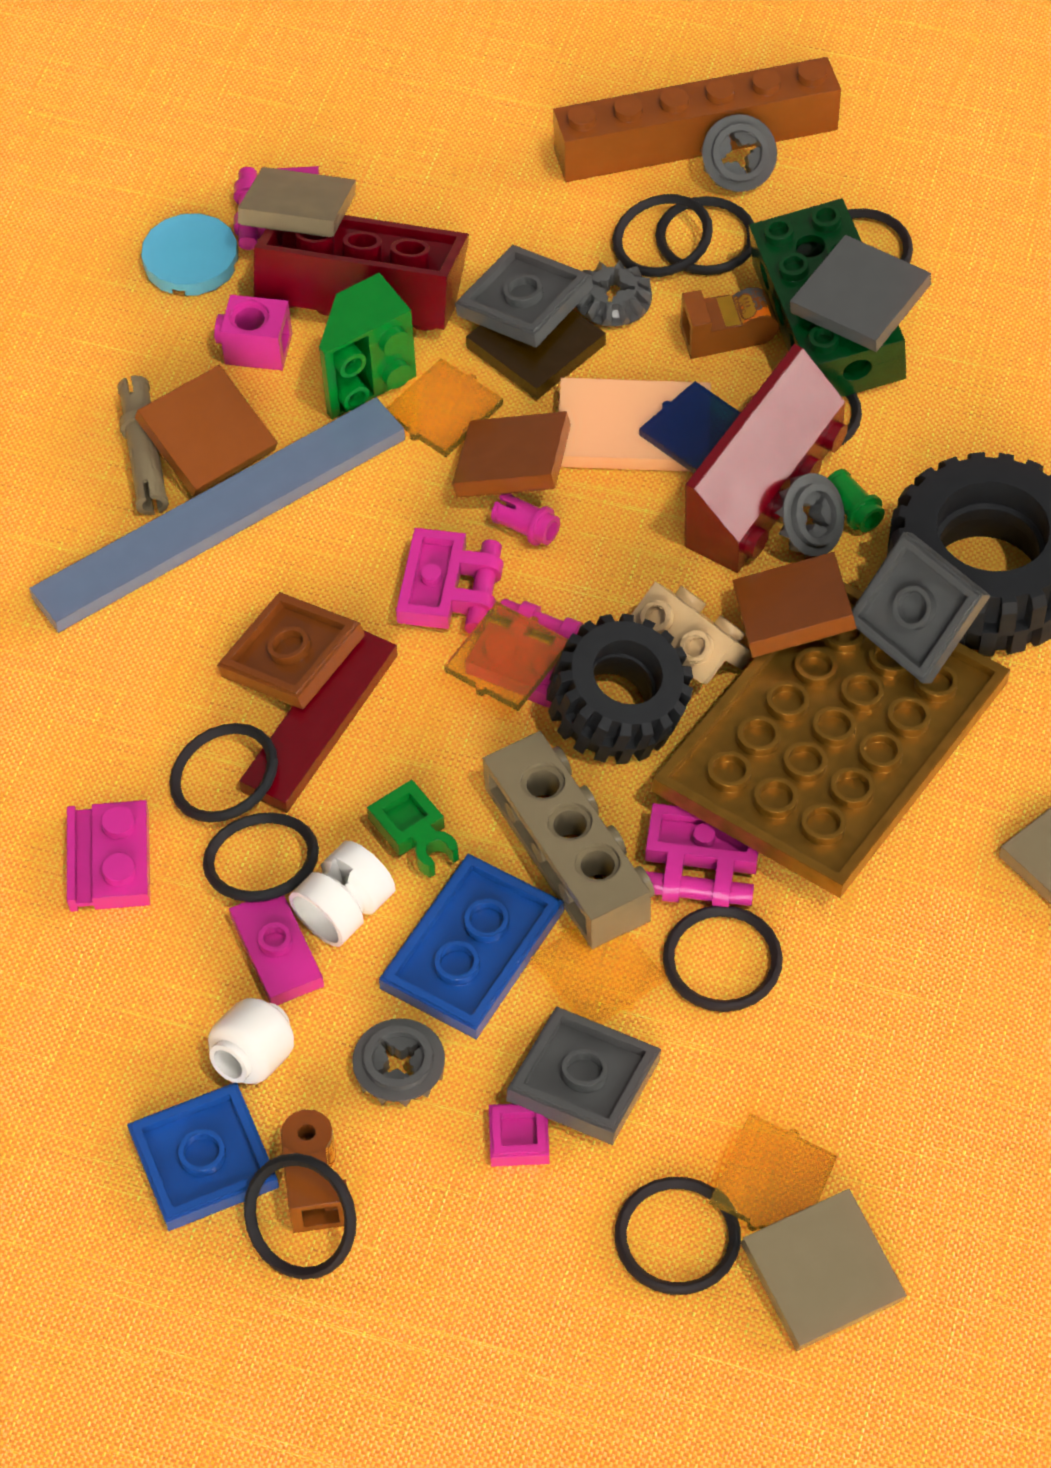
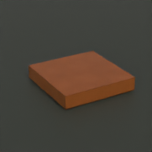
[135,364,278,497]
[452,411,571,498]
[732,552,857,658]
[217,592,365,710]

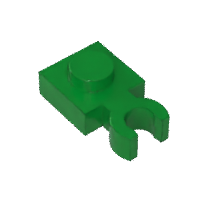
[367,779,459,878]

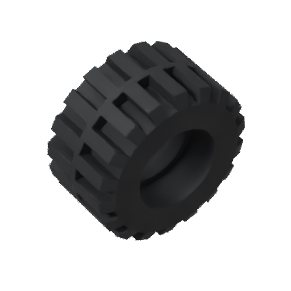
[546,614,693,764]

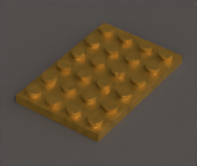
[652,582,1010,898]

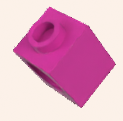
[214,295,293,371]

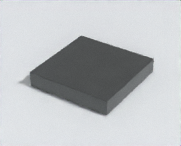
[790,235,931,352]
[455,245,593,348]
[852,532,991,683]
[506,1006,661,1145]

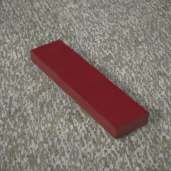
[239,630,398,813]

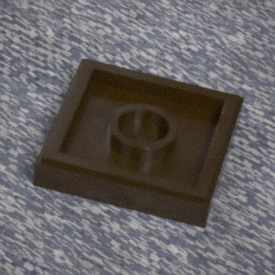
[466,310,606,400]

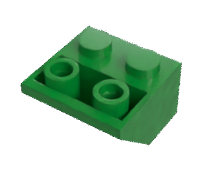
[319,273,417,419]

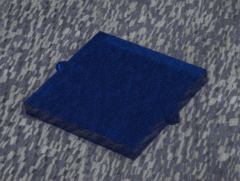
[639,381,741,474]

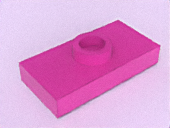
[229,895,324,1005]

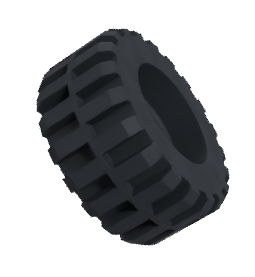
[887,452,1051,656]

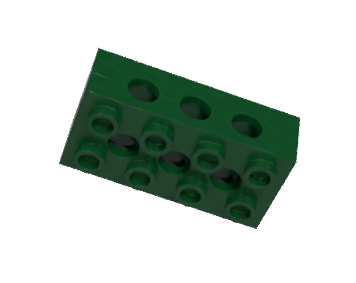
[749,198,906,397]

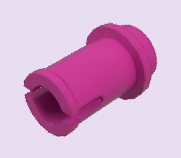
[491,493,560,546]

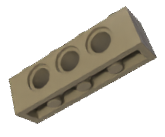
[482,731,655,950]

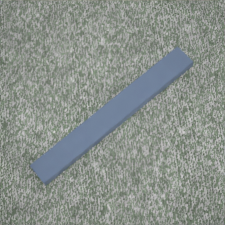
[29,397,405,633]

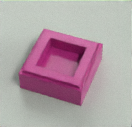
[489,1104,550,1167]

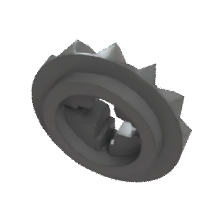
[700,114,777,193]
[576,260,652,326]
[775,473,845,557]
[352,1018,445,1107]

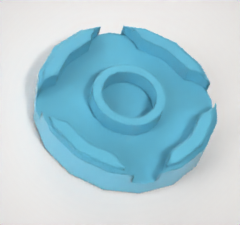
[141,214,239,296]

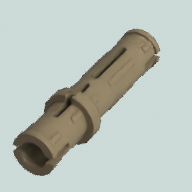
[117,375,169,515]

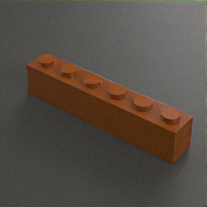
[553,57,841,183]

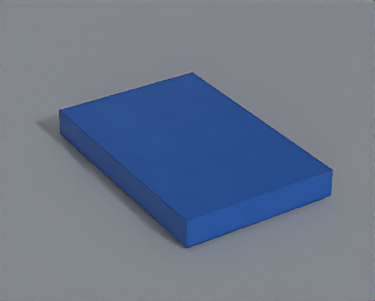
[379,853,564,1040]

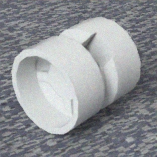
[289,841,396,947]

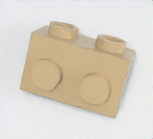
[631,581,752,685]

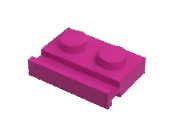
[67,800,150,912]

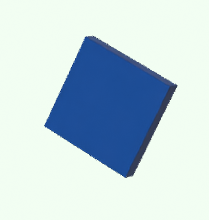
[127,1083,279,1232]

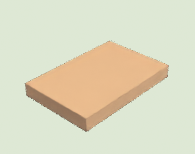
[559,378,711,472]

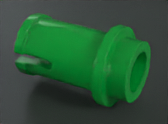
[828,469,885,532]

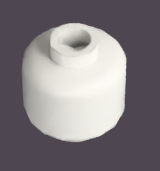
[208,998,294,1085]

